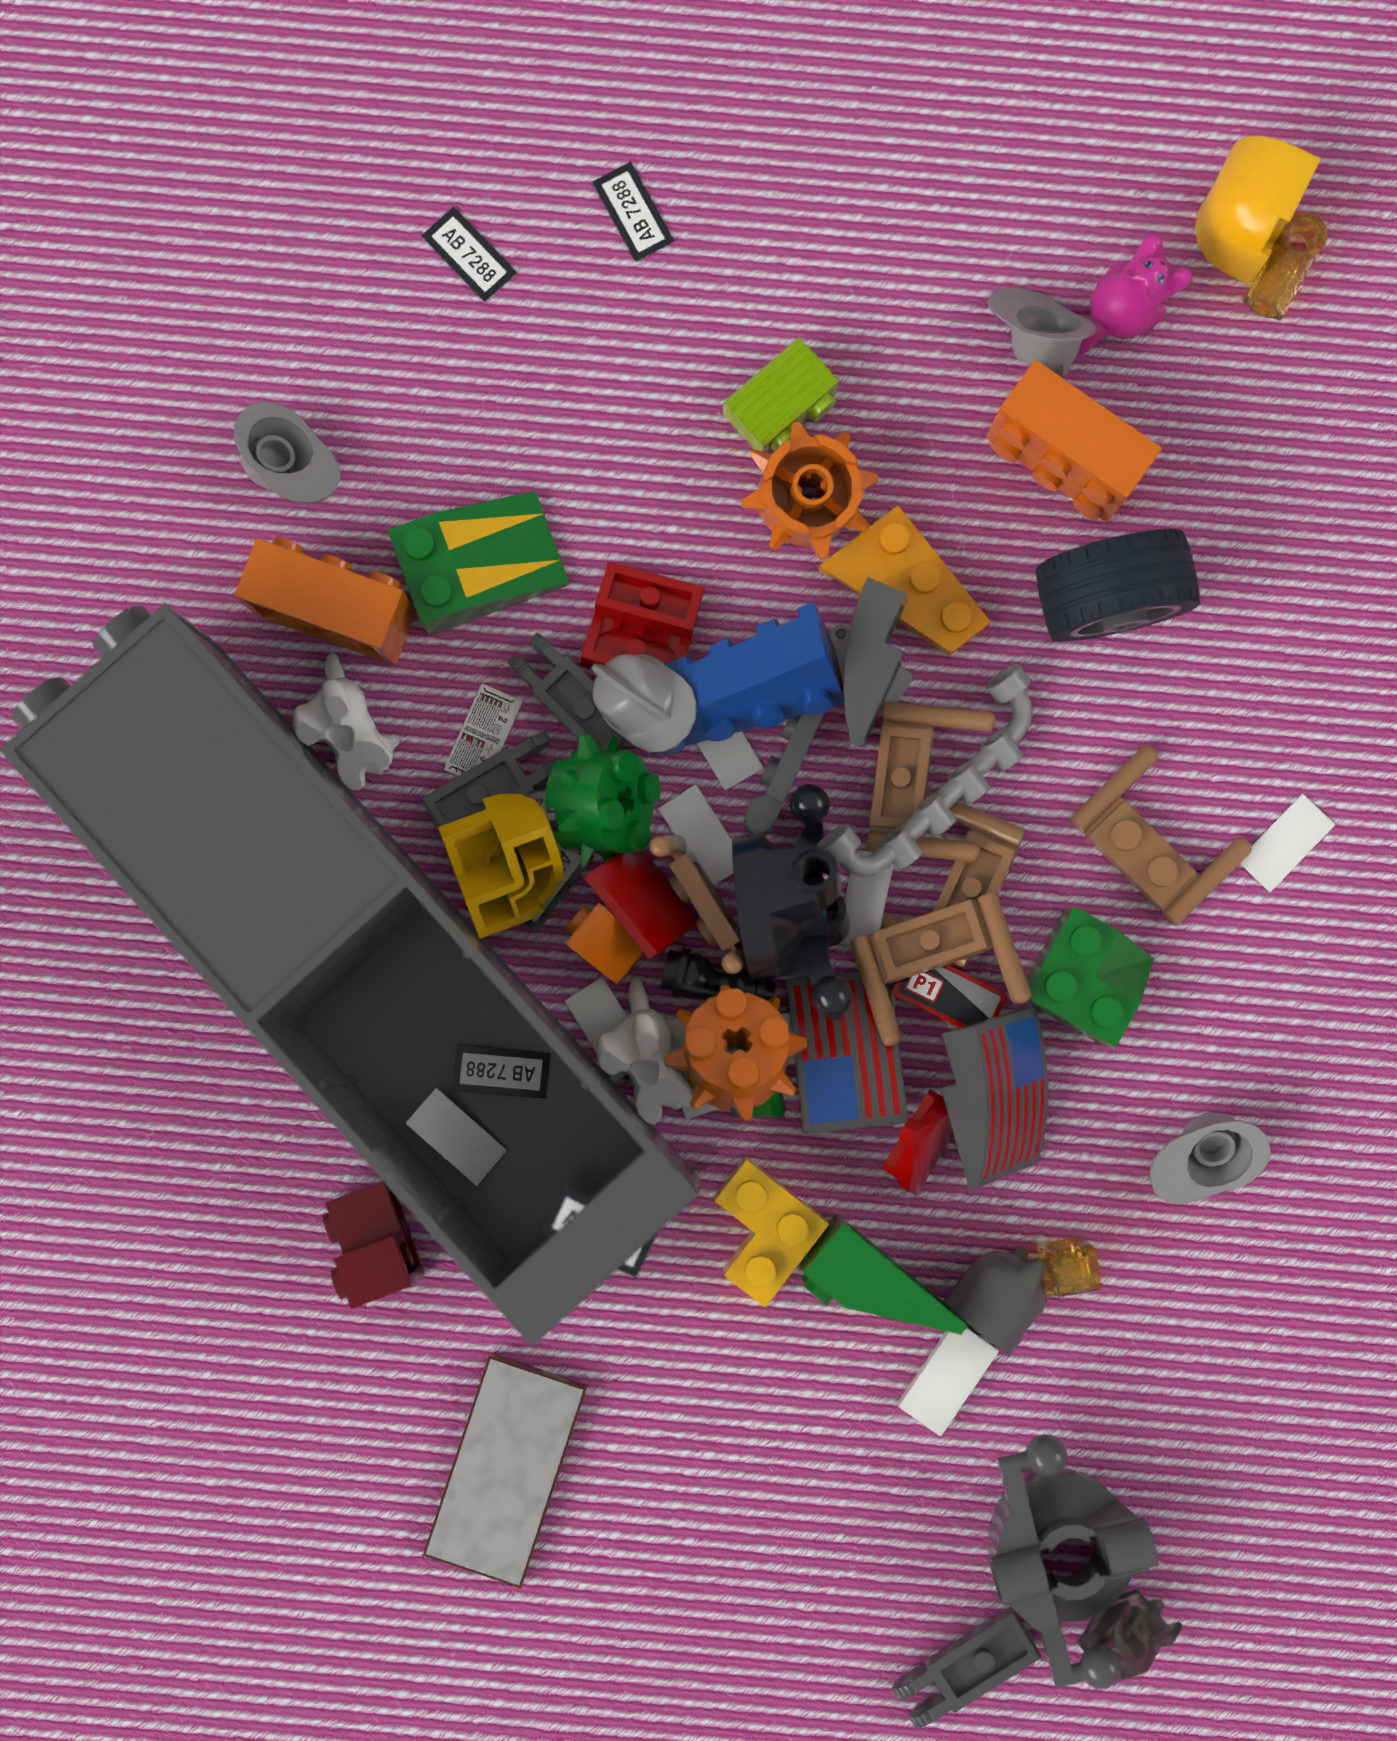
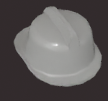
[987,288,1097,377]
[234,402,341,503]
[591,654,697,752]
[1150,1112,1271,1204]

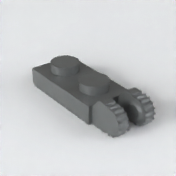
[507,632,628,750]
[743,713,824,834]
[421,731,563,827]
[891,1606,1042,1729]

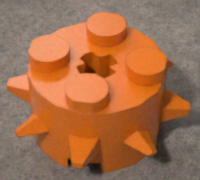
[741,422,879,560]
[664,984,807,1122]

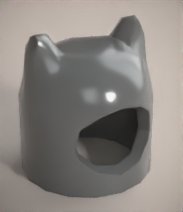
[942,1246,1047,1357]

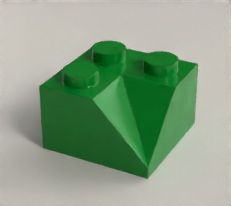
[1025,906,1154,1048]

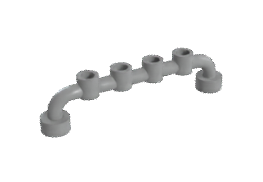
[816,663,1032,877]

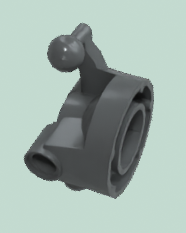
[988,1434,1159,1689]

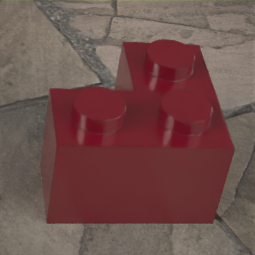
[323,1180,425,1309]

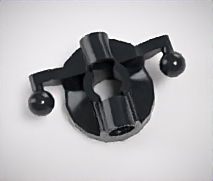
[732,784,853,1020]

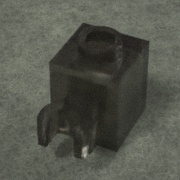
[1077,1588,1183,1683]

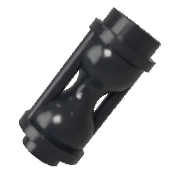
[660,948,777,1001]

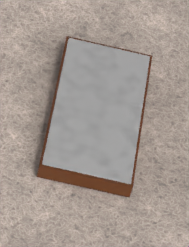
[423,1353,587,1588]

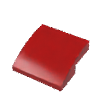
[580,561,705,668]
[584,850,699,960]

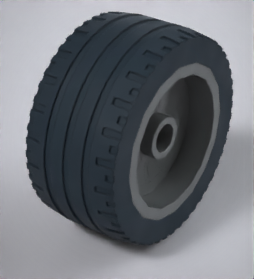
[1036,529,1200,642]

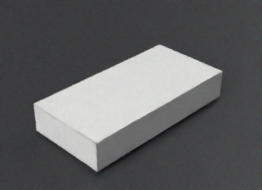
[897,1328,999,1437]

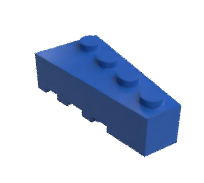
[650,601,844,755]

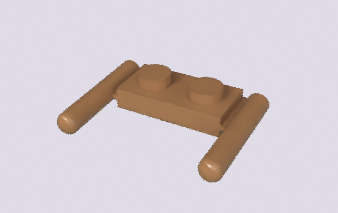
[867,702,996,862]
[1069,745,1252,926]
[880,789,1026,969]
[650,835,747,974]
[849,892,1031,1046]

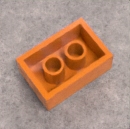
[985,359,1163,523]
[234,536,417,666]

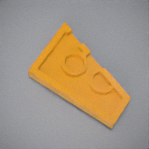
[818,505,991,656]

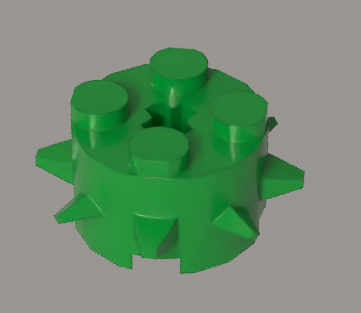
[545,733,661,868]

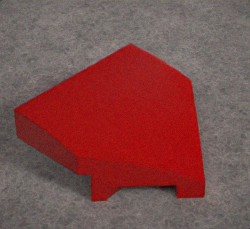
[882,1089,954,1196]

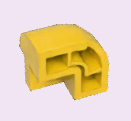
[1195,136,1321,285]
[438,794,564,939]

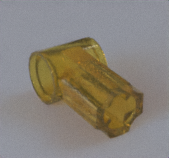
[1243,212,1327,321]

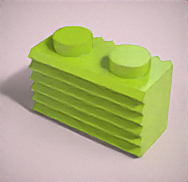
[723,337,839,453]

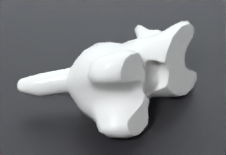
[293,653,399,790]
[596,978,694,1125]

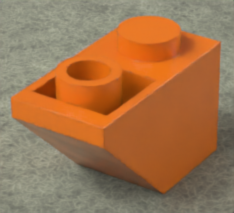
[565,903,644,985]

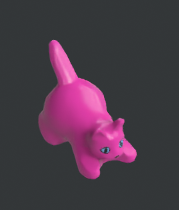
[1076,233,1193,358]

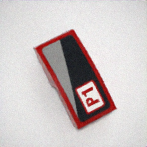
[891,965,1008,1028]

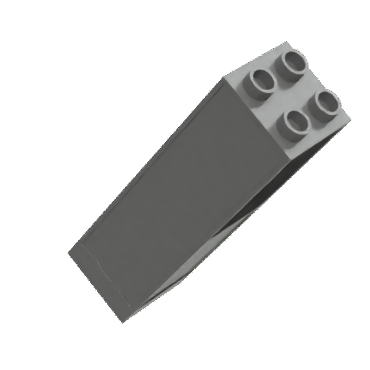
[0,603,699,1347]

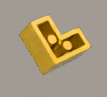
[714,1156,829,1308]

